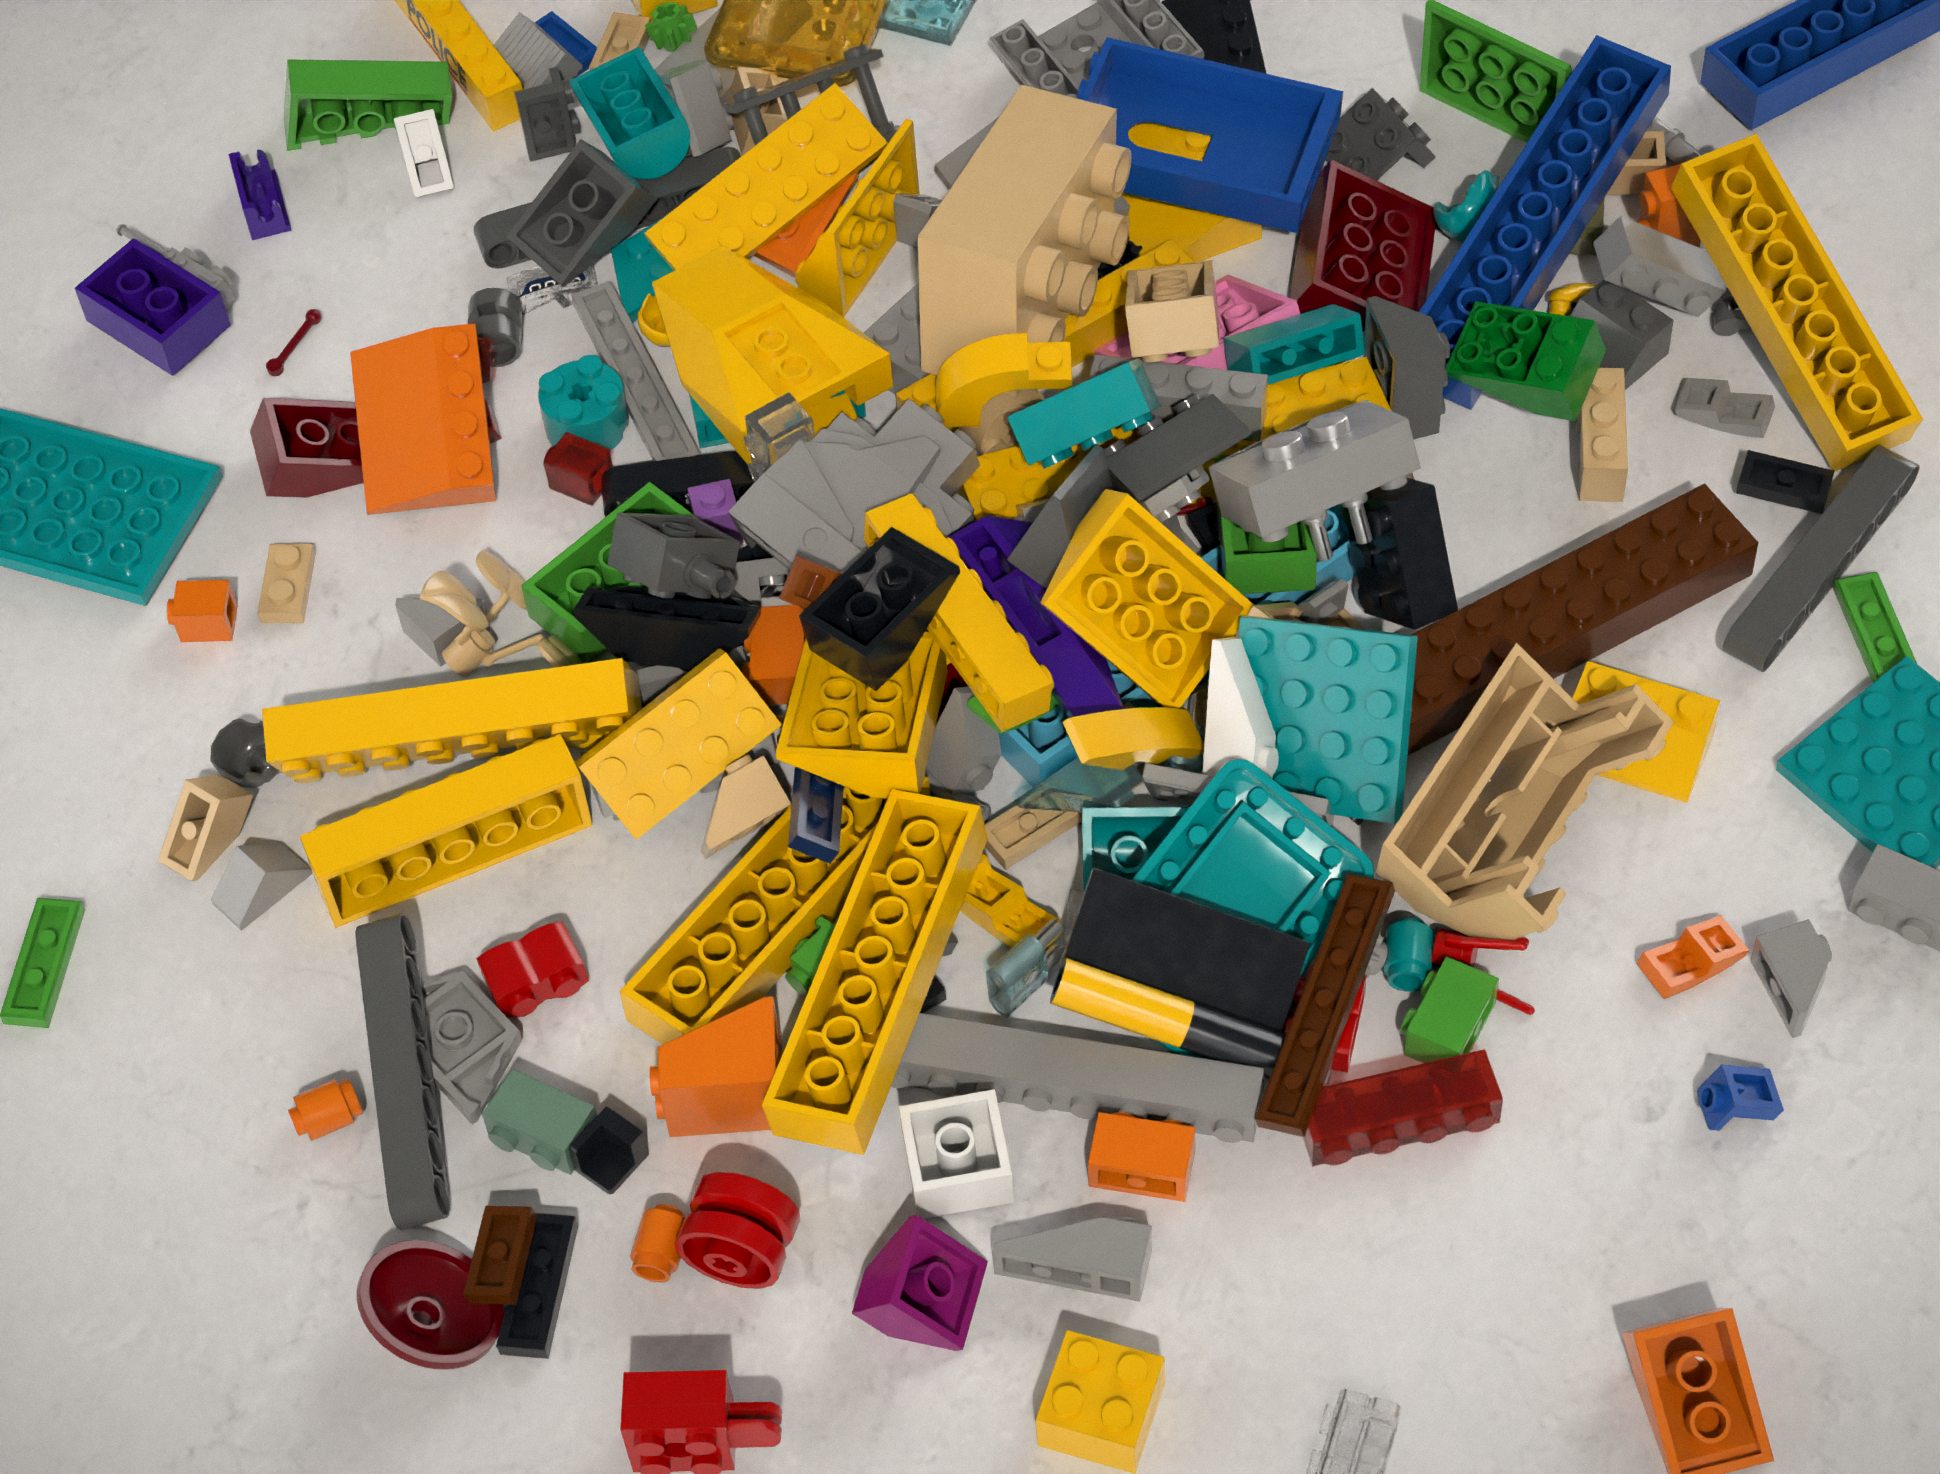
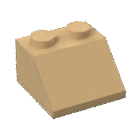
[701,755,791,859]

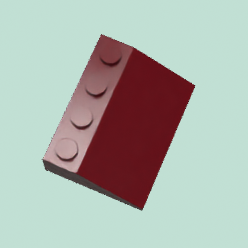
[1290,159,1436,332]

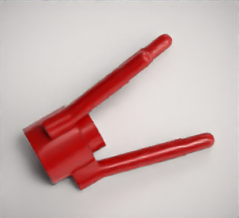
[1432,929,1535,1015]

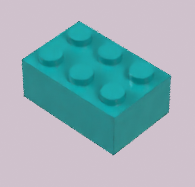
[1007,358,1161,469]

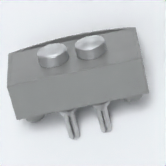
[1208,400,1421,562]

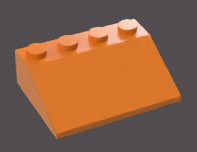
[350,323,496,515]

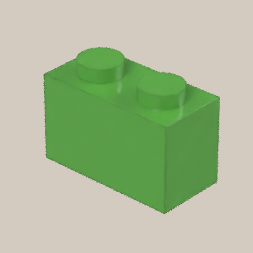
[1400,956,1499,1077]

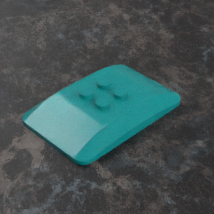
[1132,759,1374,1060]

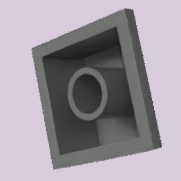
[1570,280,1674,390]

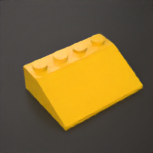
[795,119,920,318]
[1121,122,1262,262]
[1040,489,1254,709]
[776,632,947,799]

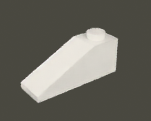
[1202,637,1279,779]

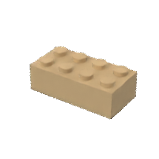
[1125,260,1219,362]

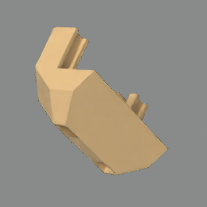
[1376,643,1674,940]

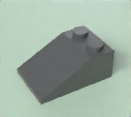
[506,139,657,287]

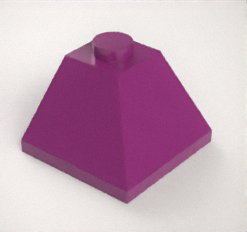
[852,1215,988,1351]

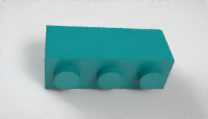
[1224,304,1365,385]

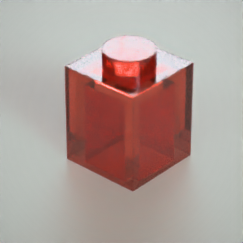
[543,432,613,506]

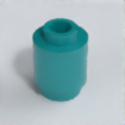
[1384,918,1434,992]

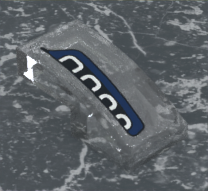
[506,263,598,316]

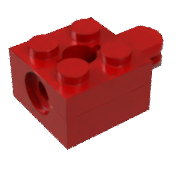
[620,1370,782,1474]

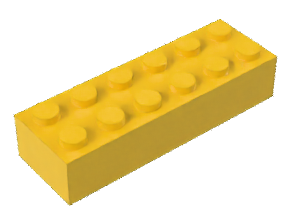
[300,734,593,928]

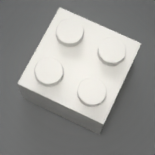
[898,1089,1015,1219]

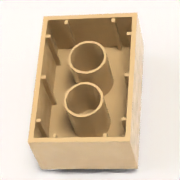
[918,84,1132,398]

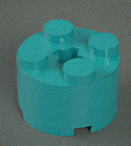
[538,355,629,457]

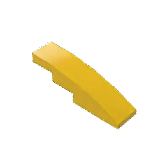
[1062,707,1204,770]
[960,853,1064,950]

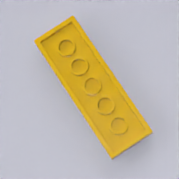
[644,83,888,271]

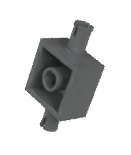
[608,513,740,599]

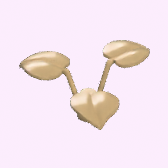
[419,550,586,677]

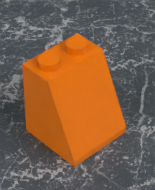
[649,996,782,1137]

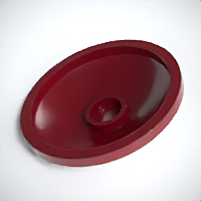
[356,1240,503,1370]

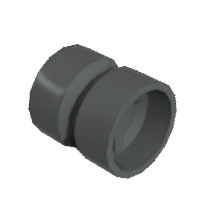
[467,288,523,367]

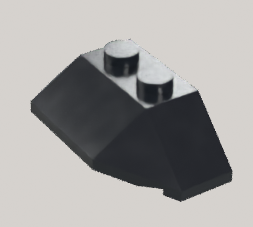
[573,585,761,672]

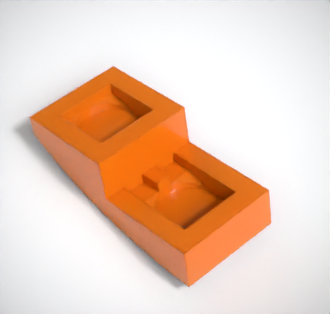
[1637,915,1749,999]

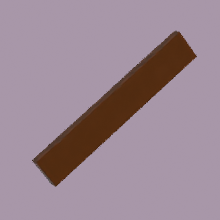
[1255,874,1395,1137]

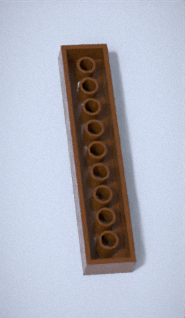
[1407,483,1759,756]

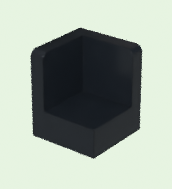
[569,1106,649,1195]

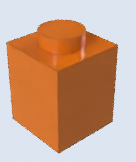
[167,580,238,642]

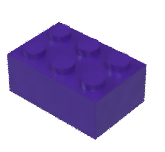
[74,238,231,376]

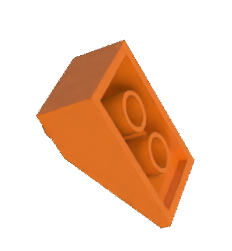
[1622,1307,1774,1474]

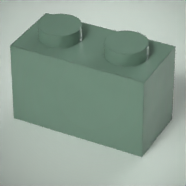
[482,1069,597,1175]

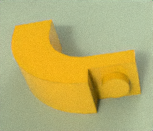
[936,333,1072,427]

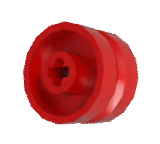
[675,1172,800,1289]

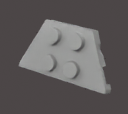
[362,971,522,1125]

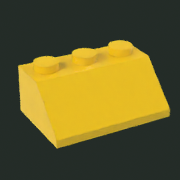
[1573,661,1720,803]

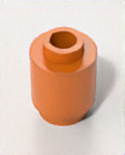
[288,1078,363,1141]
[630,1204,685,1282]

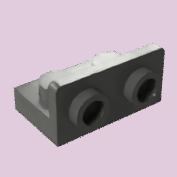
[514,67,580,162]

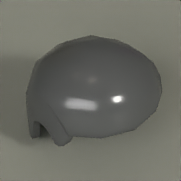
[210,719,279,787]

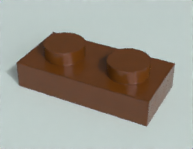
[463,1206,538,1305]

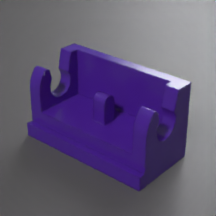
[228,150,292,240]

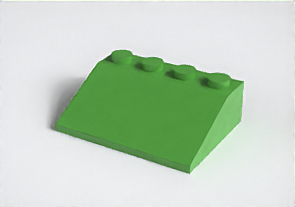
[1420,0,1573,143]

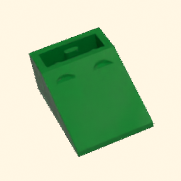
[1445,301,1606,421]

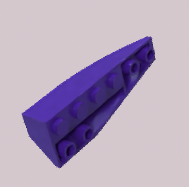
[949,515,1124,718]

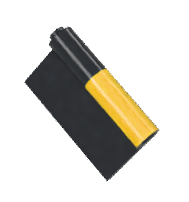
[1050,868,1310,1079]

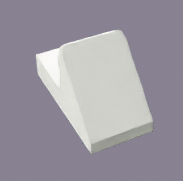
[394,109,454,197]

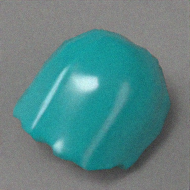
[1433,170,1500,244]

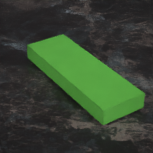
[1833,572,1917,683]
[0,898,85,1028]

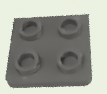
[1326,88,1436,181]

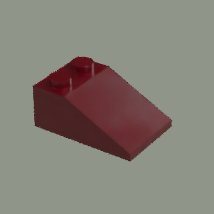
[250,398,364,498]

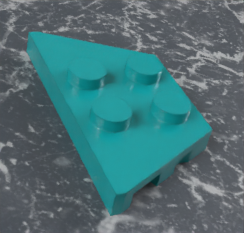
[611,216,673,323]

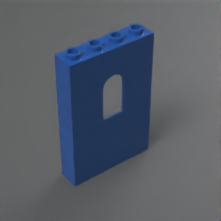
[1077,37,1344,233]

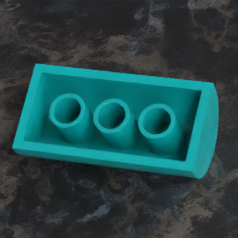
[569,47,690,179]
[1082,807,1189,896]

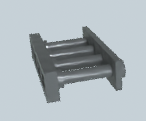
[723,44,900,145]

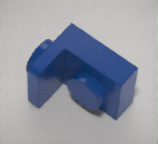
[1697,1064,1784,1131]

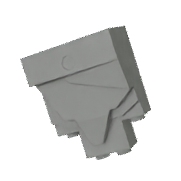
[728,399,980,573]

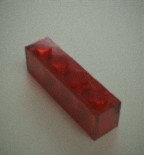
[1303,1049,1503,1167]

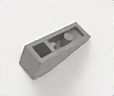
[992,1217,1152,1302]

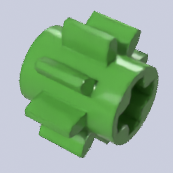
[645,2,697,52]

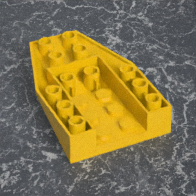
[652,246,893,465]

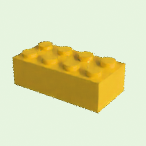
[575,649,782,840]

